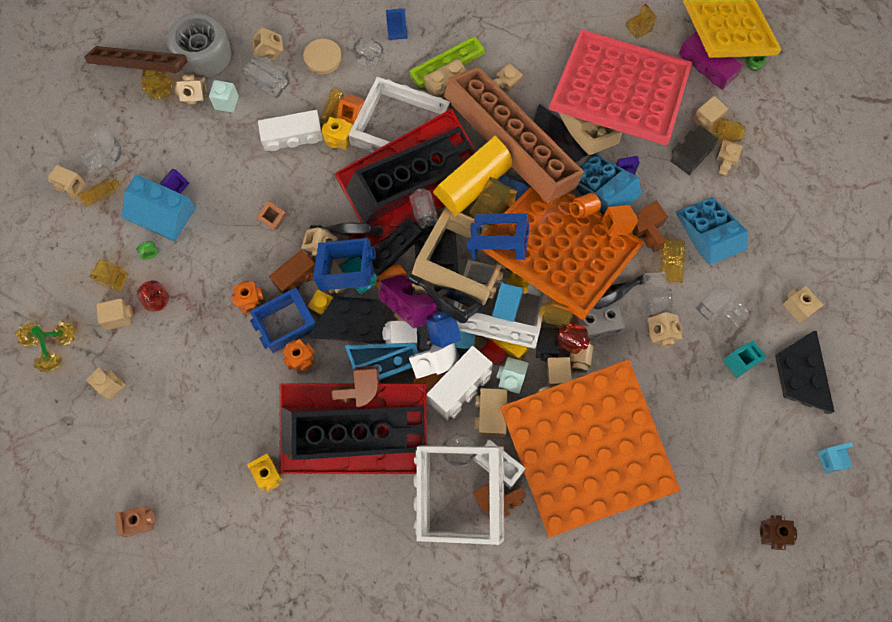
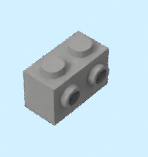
[574,304,625,341]

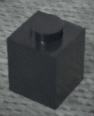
[536,327,560,362]

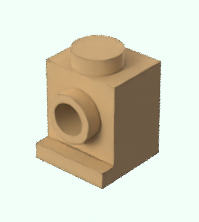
[48,165,85,199]
[86,367,126,400]

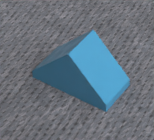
[492,283,524,322]

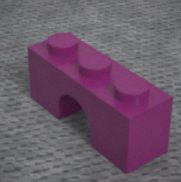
[679,31,743,90]
[379,274,436,329]

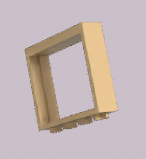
[412,207,506,306]

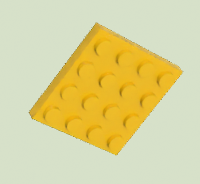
[683,0,782,58]

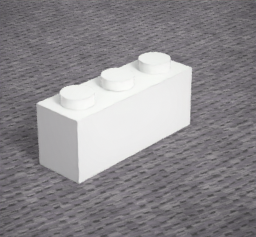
[258,110,323,151]

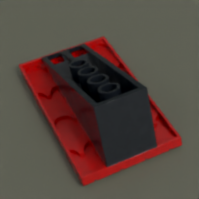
[335,108,476,246]
[279,383,427,474]

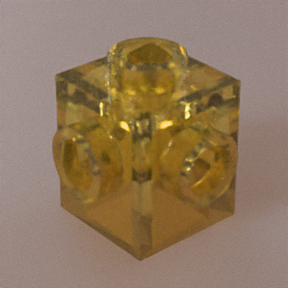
[141,70,173,100]

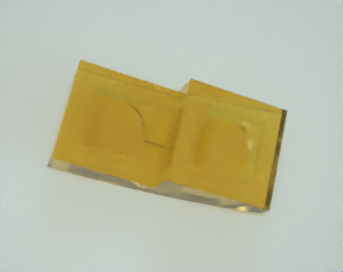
[660,239,685,283]

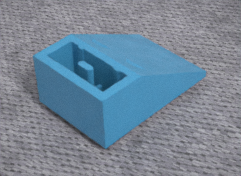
[576,154,642,214]
[676,197,748,265]

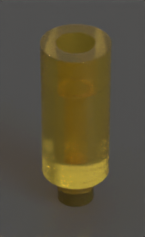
[320,89,344,127]
[78,178,121,207]

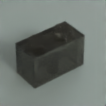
[671,125,719,176]

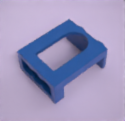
[467,213,530,260]

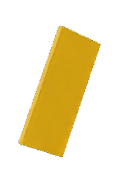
[433,135,512,217]

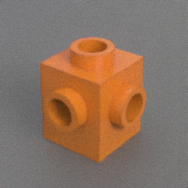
[231,281,264,314]
[282,339,316,375]

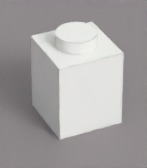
[382,321,417,344]

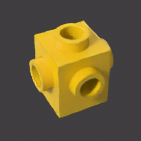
[321,117,353,150]

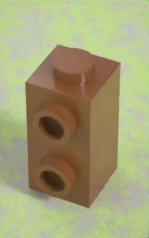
[269,249,316,294]

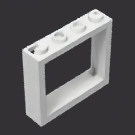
[349,77,450,152]
[454,260,547,349]
[414,445,504,545]

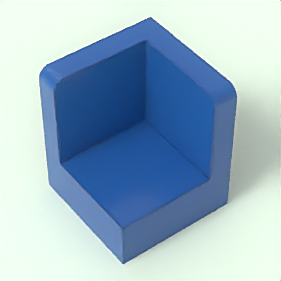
[386,8,408,40]

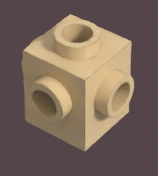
[251,27,284,61]
[175,74,208,104]
[301,227,338,259]
[648,312,683,347]

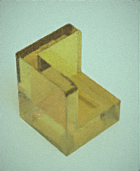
[625,4,657,39]
[89,259,129,292]

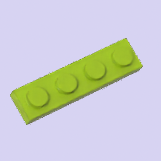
[409,36,485,89]

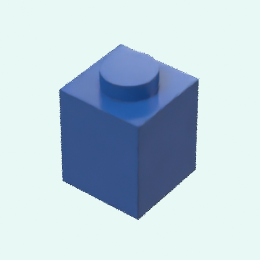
[426,311,461,348]

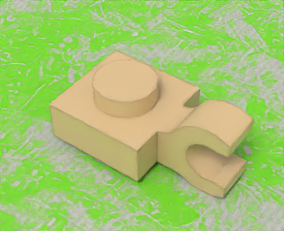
[493,63,523,90]
[716,140,743,176]

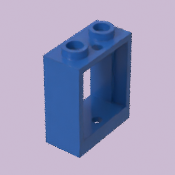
[313,238,376,291]
[250,287,316,353]

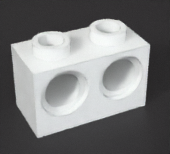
[475,440,526,489]

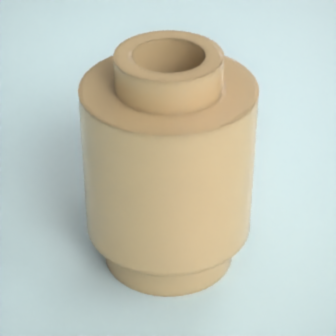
[570,339,594,373]

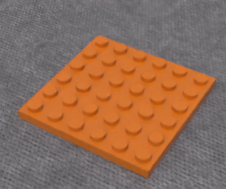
[481,187,645,320]
[500,359,681,537]

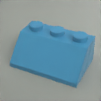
[122,174,196,242]

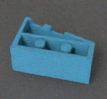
[345,343,419,381]

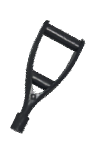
[310,223,383,237]
[594,273,650,310]
[408,274,483,323]

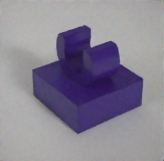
[616,156,640,175]
[160,168,189,194]

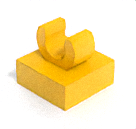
[507,270,529,294]

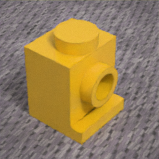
[247,453,283,492]

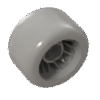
[167,13,232,79]

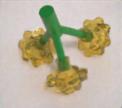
[15,321,75,373]

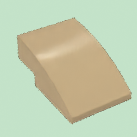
[559,113,623,155]

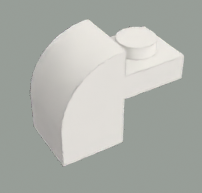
[409,343,460,379]

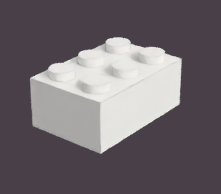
[427,346,493,421]

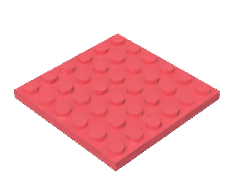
[549,29,692,146]

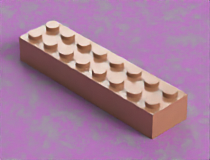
[444,67,584,203]

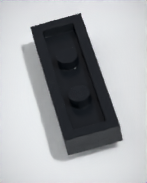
[372,218,424,276]

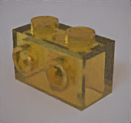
[470,177,517,226]

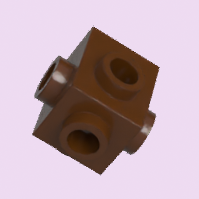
[760,515,797,550]

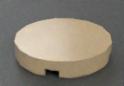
[303,38,342,75]

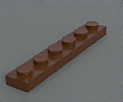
[84,46,188,73]

